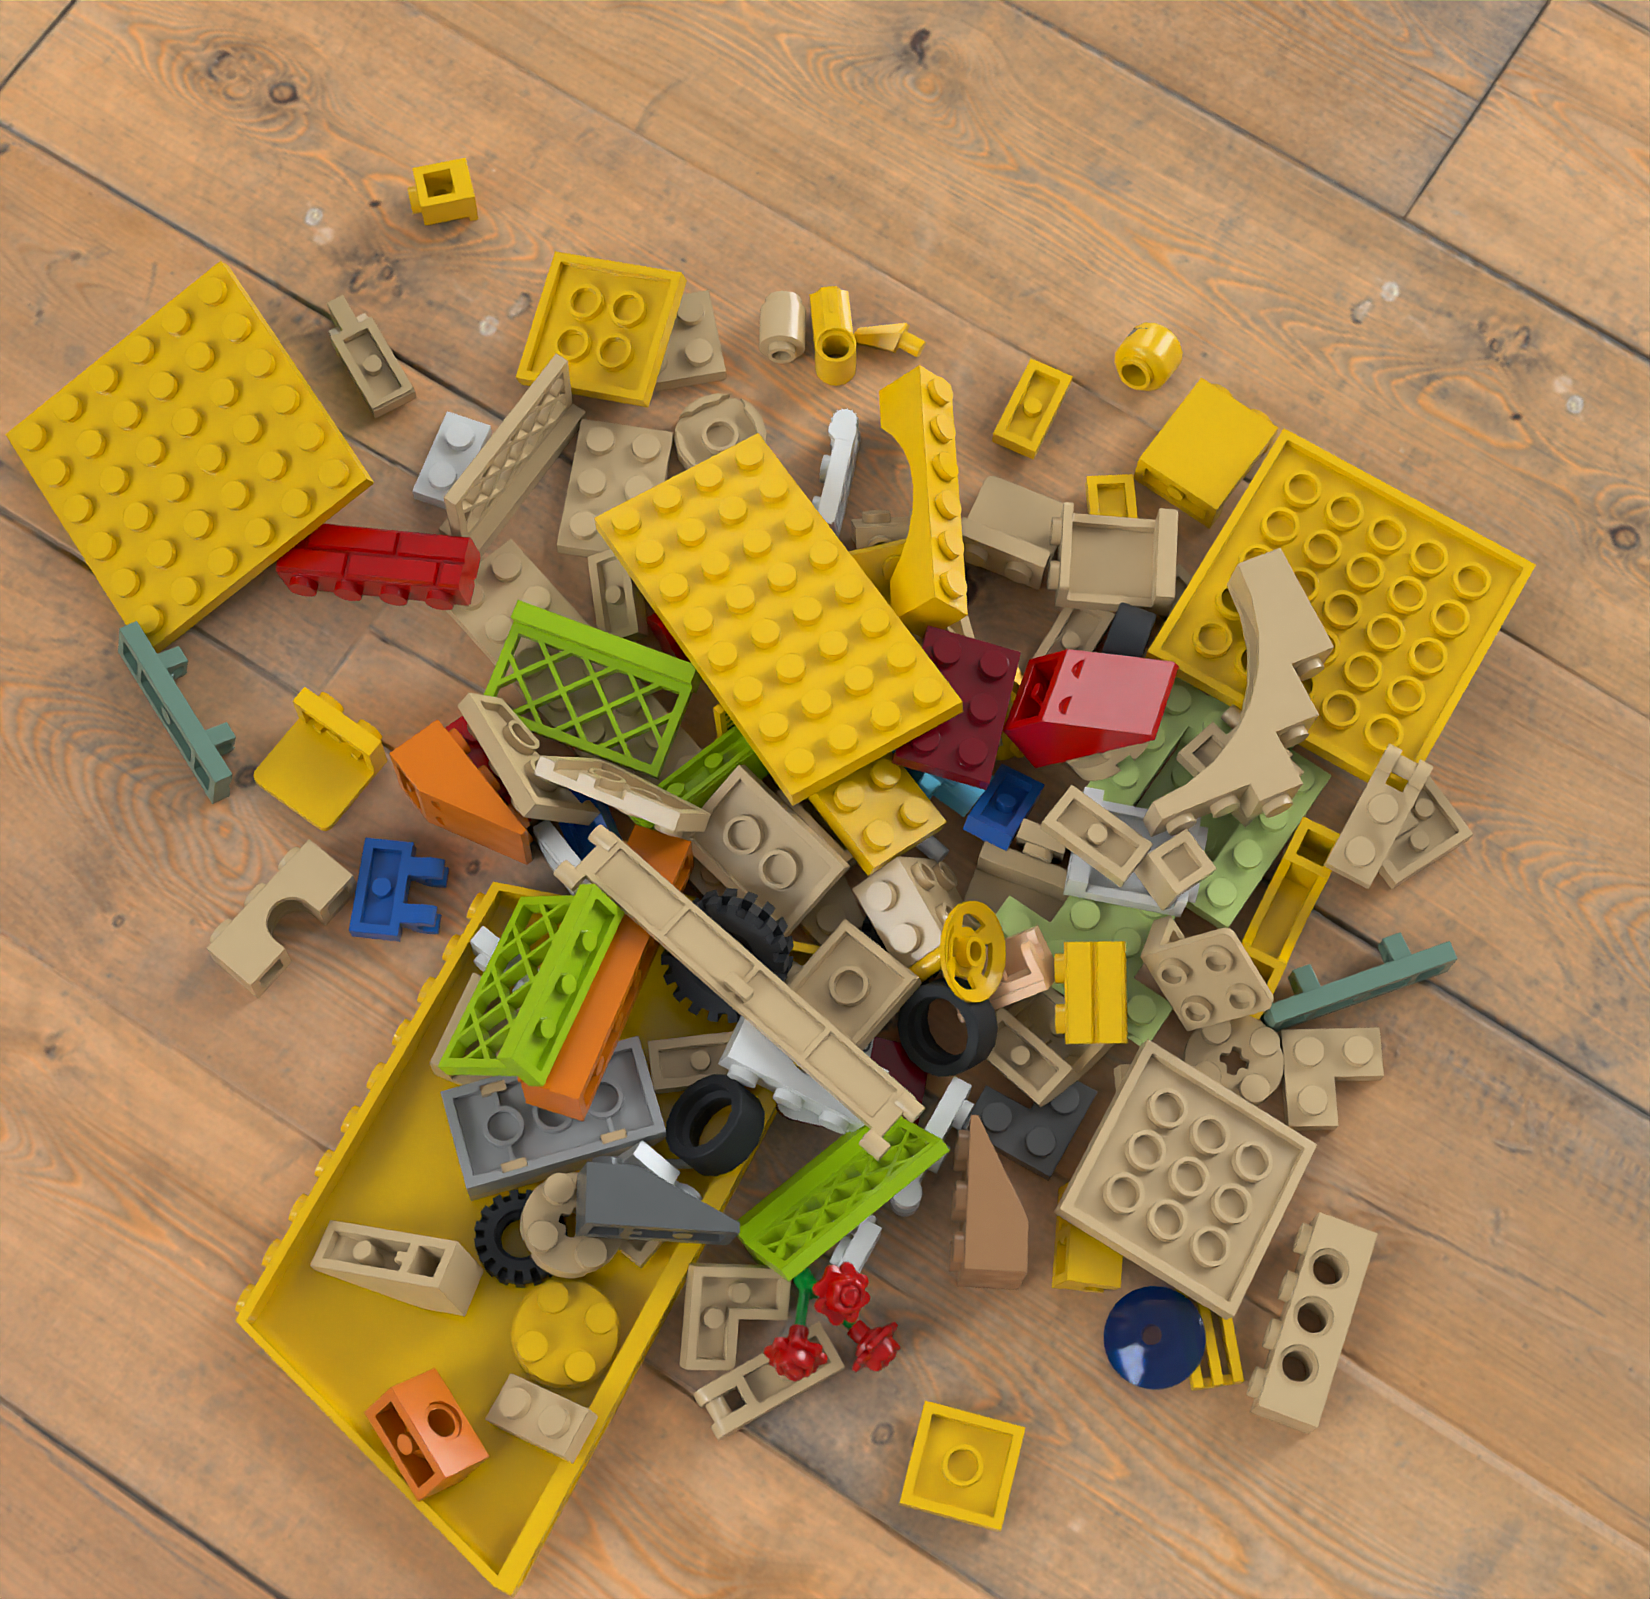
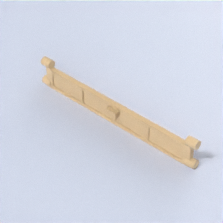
[553,824,925,1161]

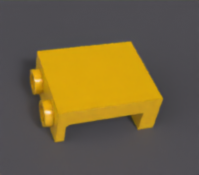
[1134,377,1279,529]

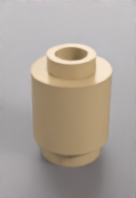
[759,291,806,363]

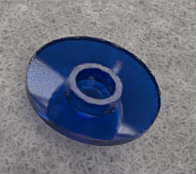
[1103,1286,1206,1390]

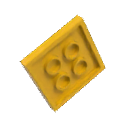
[515,251,687,408]

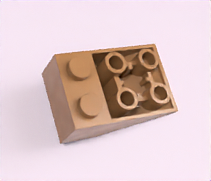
[949,1115,1029,1290]

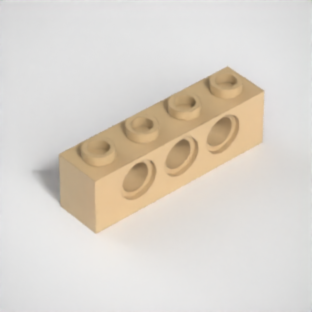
[1247,1212,1378,1434]

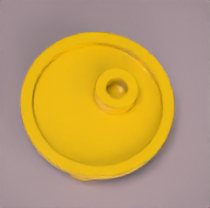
[511,1278,621,1389]

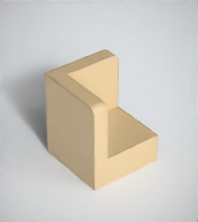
[1134,828,1216,911]

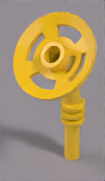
[895,901,1006,1014]

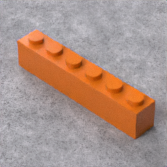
[518,824,694,1122]

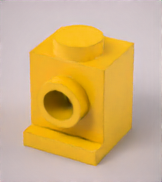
[407,157,479,226]

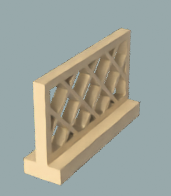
[439,354,587,558]

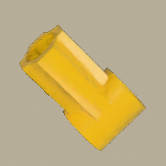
[809,286,856,386]

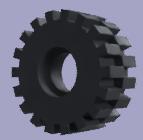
[661,888,794,1023]

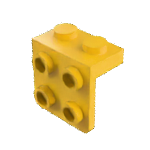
[253,687,388,831]

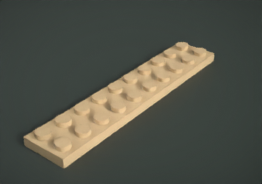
[446,539,727,898]

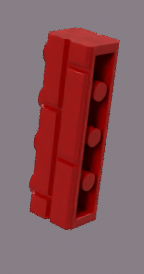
[276,523,481,610]

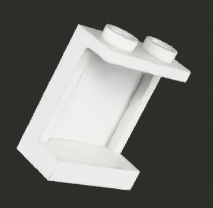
[1063,787,1208,917]

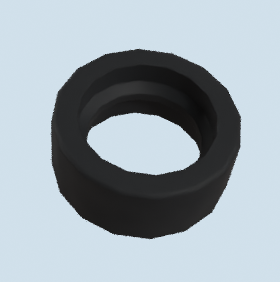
[1102,602,1157,658]
[897,977,998,1077]
[665,1074,765,1176]

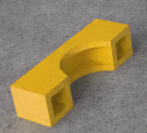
[1241,816,1340,1020]

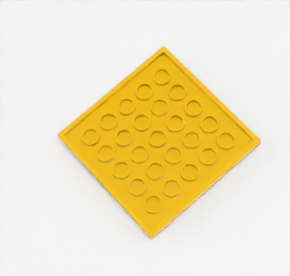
[5,260,374,654]
[1145,428,1536,792]

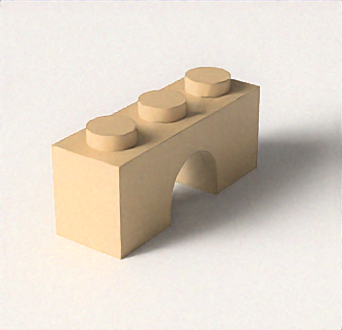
[207,839,357,998]

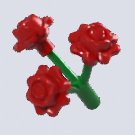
[763,1253,901,1382]

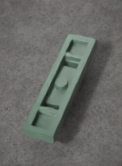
[118,621,236,804]
[1260,932,1458,1032]

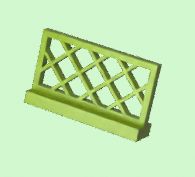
[484,600,702,780]
[437,884,625,1086]
[737,1116,950,1282]

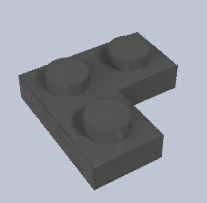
[962,1080,1097,1181]

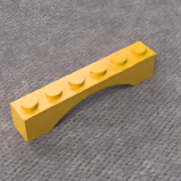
[879,365,968,638]

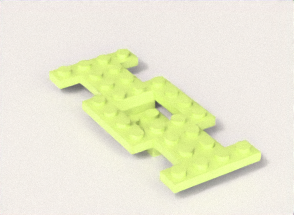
[996,676,1332,1046]

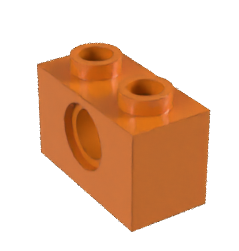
[364,1368,490,1502]

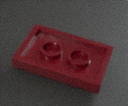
[891,625,1021,790]

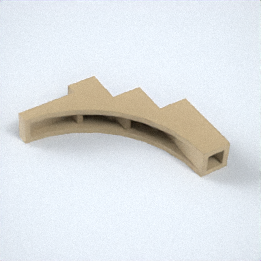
[1143,548,1334,837]

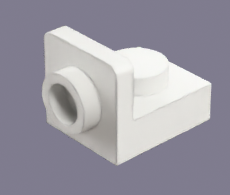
[830,1214,882,1273]

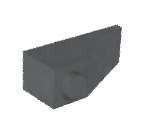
[575,1156,740,1245]

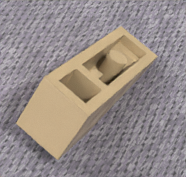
[310,1220,484,1316]

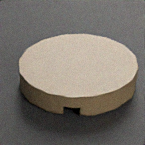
[674,393,767,470]

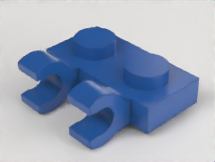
[349,837,449,942]

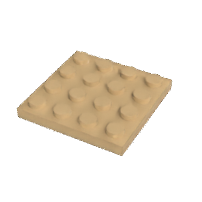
[1053,1039,1317,1320]

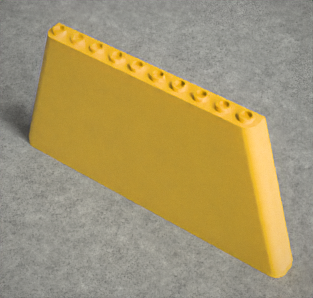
[235,881,820,1598]

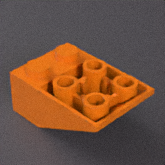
[389,719,533,865]

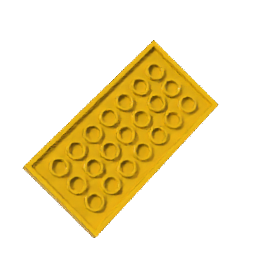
[594,433,963,806]

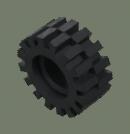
[474,1189,568,1288]

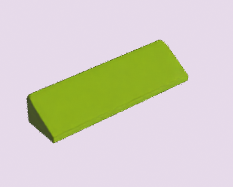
[629,725,769,831]

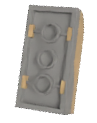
[441,1036,667,1201]

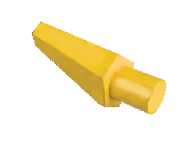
[853,323,926,358]

